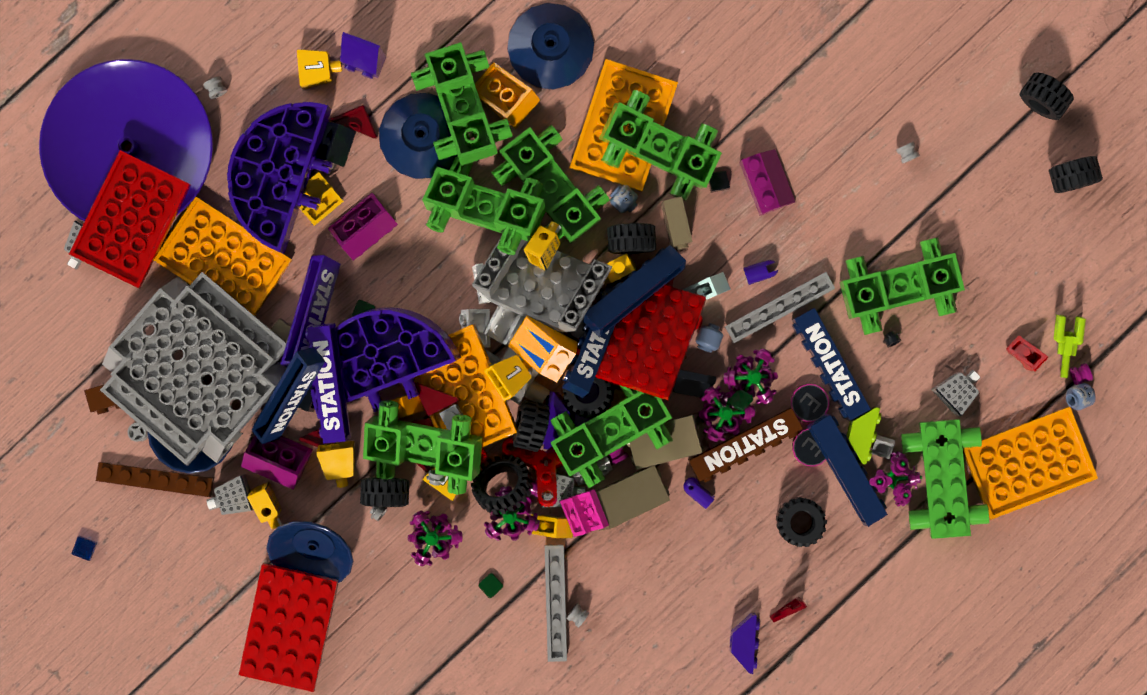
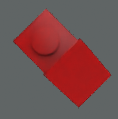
[1006,336,1048,371]

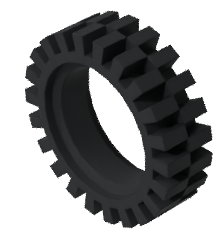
[471,454,533,514]

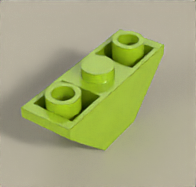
[846,407,882,464]

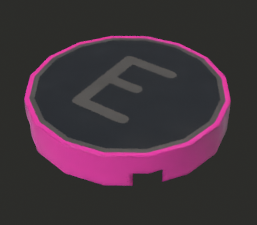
[790,384,829,422]
[792,429,826,466]

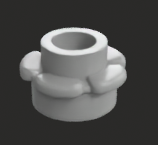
[426,470,445,485]
[370,507,387,521]

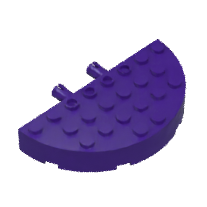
[227,102,333,254]
[311,307,461,414]

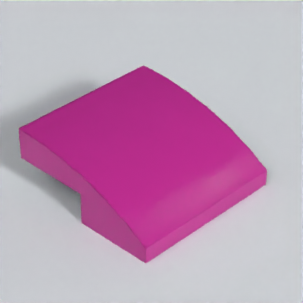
[560,489,609,537]

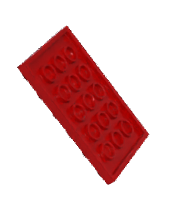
[69,150,191,288]
[595,285,706,400]
[239,563,338,692]

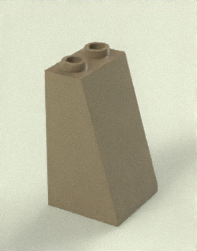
[627,413,710,470]
[595,465,670,531]

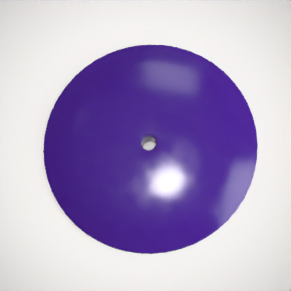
[39,59,213,221]

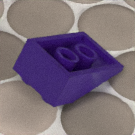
[340,32,386,79]

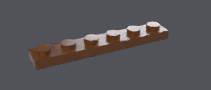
[96,462,214,497]

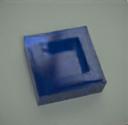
[71,536,98,561]

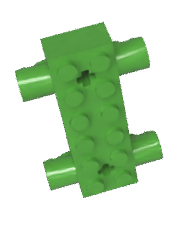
[411,42,513,166]
[599,90,722,201]
[491,125,610,244]
[422,157,546,255]
[839,238,965,335]
[550,385,673,488]
[363,400,482,495]
[901,419,989,539]

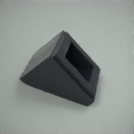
[709,171,730,193]

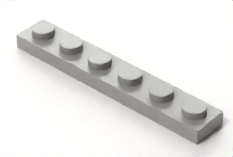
[725,272,835,343]
[545,545,567,662]

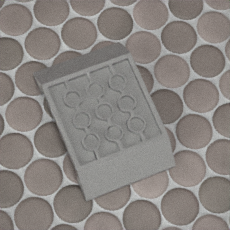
[472,239,612,332]

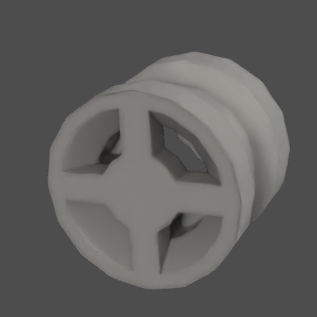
[203,77,227,99]
[896,142,920,164]
[127,423,148,442]
[566,603,590,628]

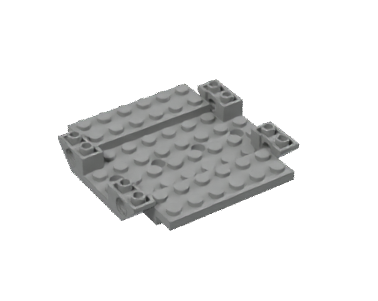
[100,272,287,465]

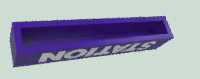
[281,255,341,367]
[306,323,351,443]

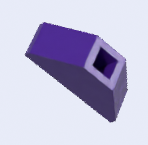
[543,391,575,449]
[730,613,760,674]

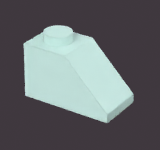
[683,272,731,300]

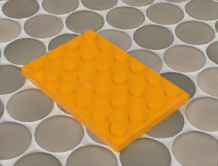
[570,59,678,192]
[154,196,292,316]
[414,324,518,447]
[963,407,1098,520]

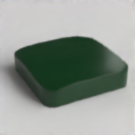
[352,300,376,317]
[728,390,753,411]
[478,573,503,598]

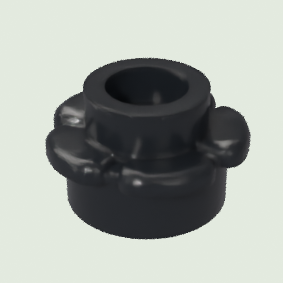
[883,331,901,348]

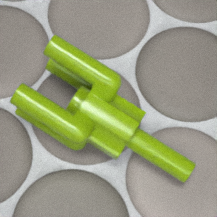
[1054,315,1086,378]

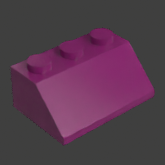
[740,149,795,216]
[328,193,398,261]
[241,435,313,490]

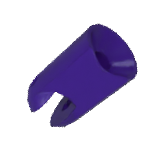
[743,260,778,285]
[683,477,715,509]

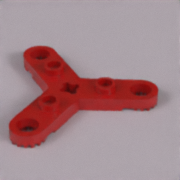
[502,438,583,507]

